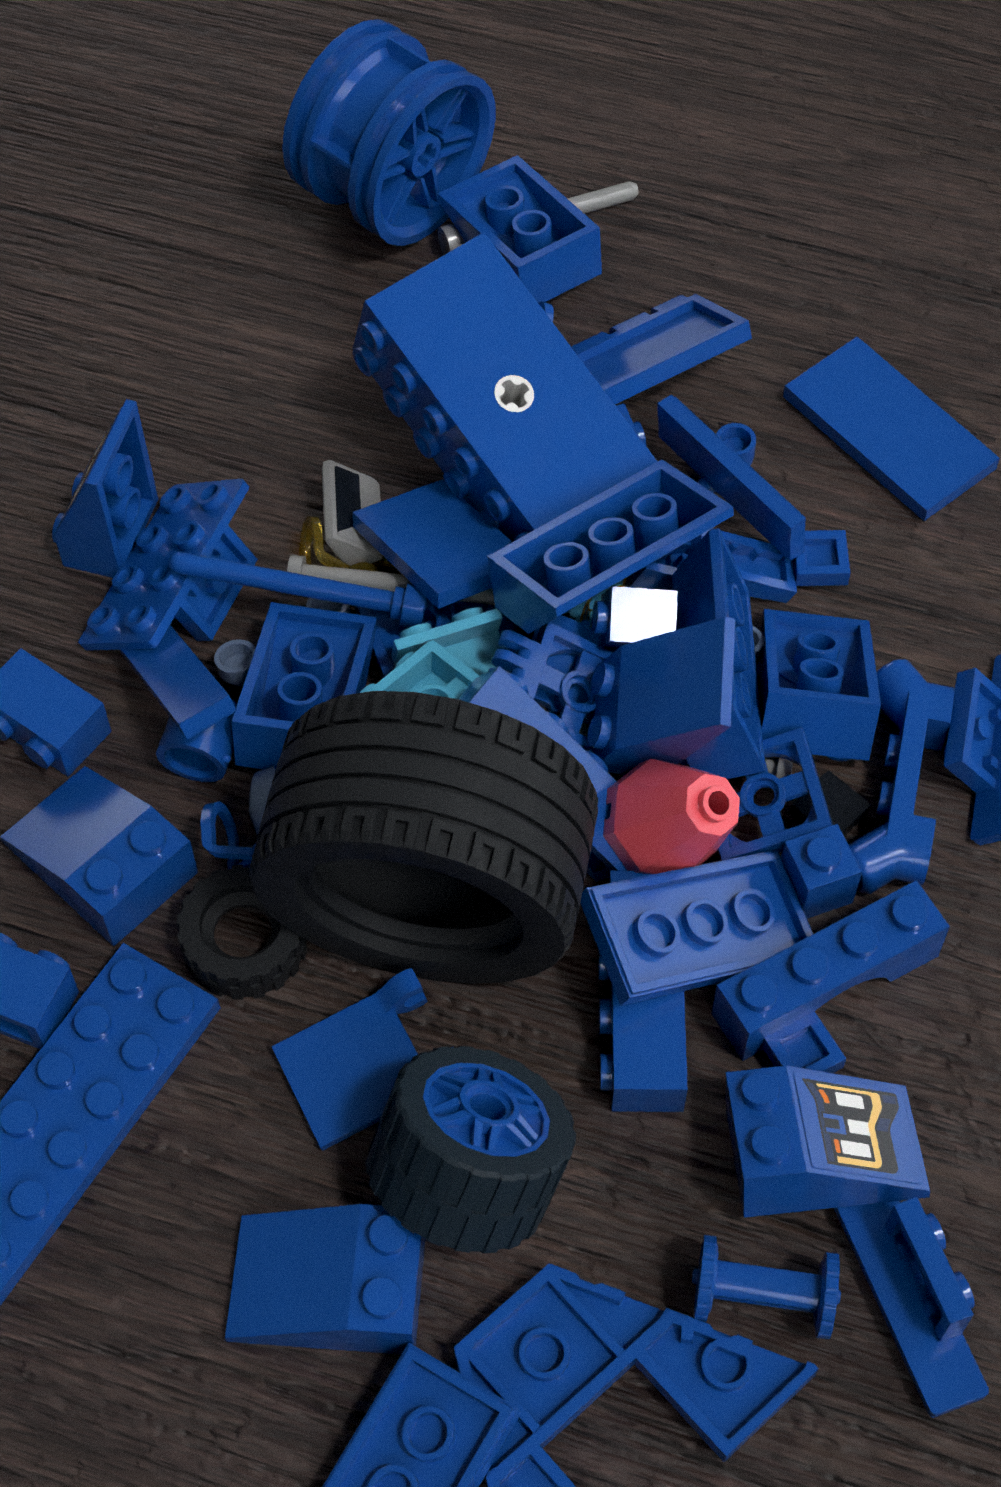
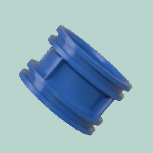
[282,19,496,246]

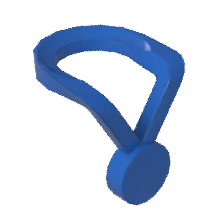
[200,801,256,869]

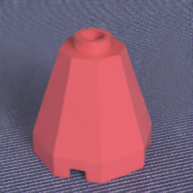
[603,759,740,874]

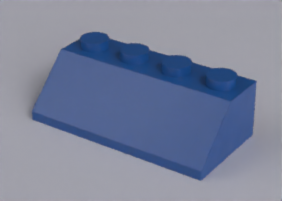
[487,459,734,634]
[672,528,765,779]

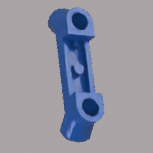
[849,659,955,894]

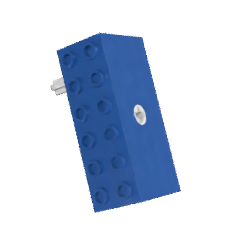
[352,232,658,542]

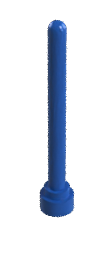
[169,552,427,627]

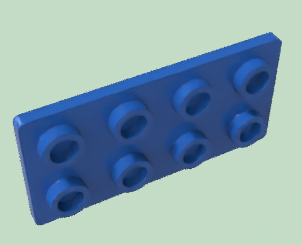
[78,479,258,651]

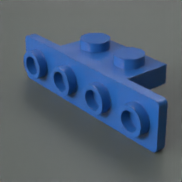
[944,654,1001,845]
[834,1197,989,1418]

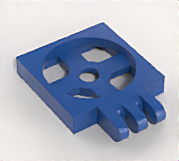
[488,622,613,752]
[718,727,833,861]

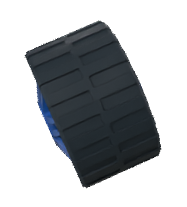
[366,1046,576,1254]

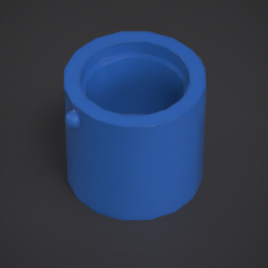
[156,699,237,782]

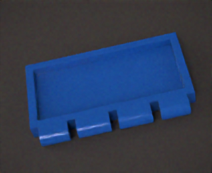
[571,294,752,404]

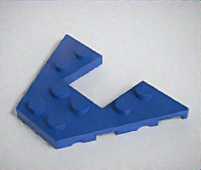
[454,1263,819,1487]

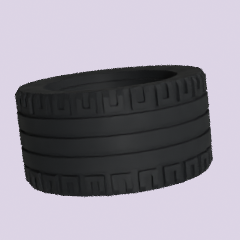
[249,691,598,984]

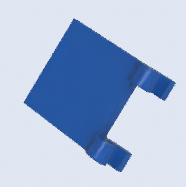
[271,968,454,1151]

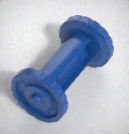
[692,1234,841,1339]

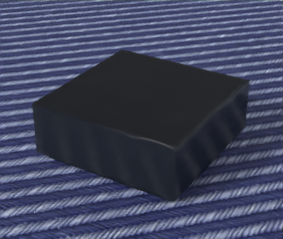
[790,770,871,837]

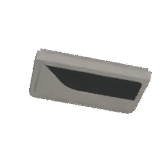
[322,460,383,569]

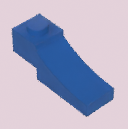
[626,528,797,603]

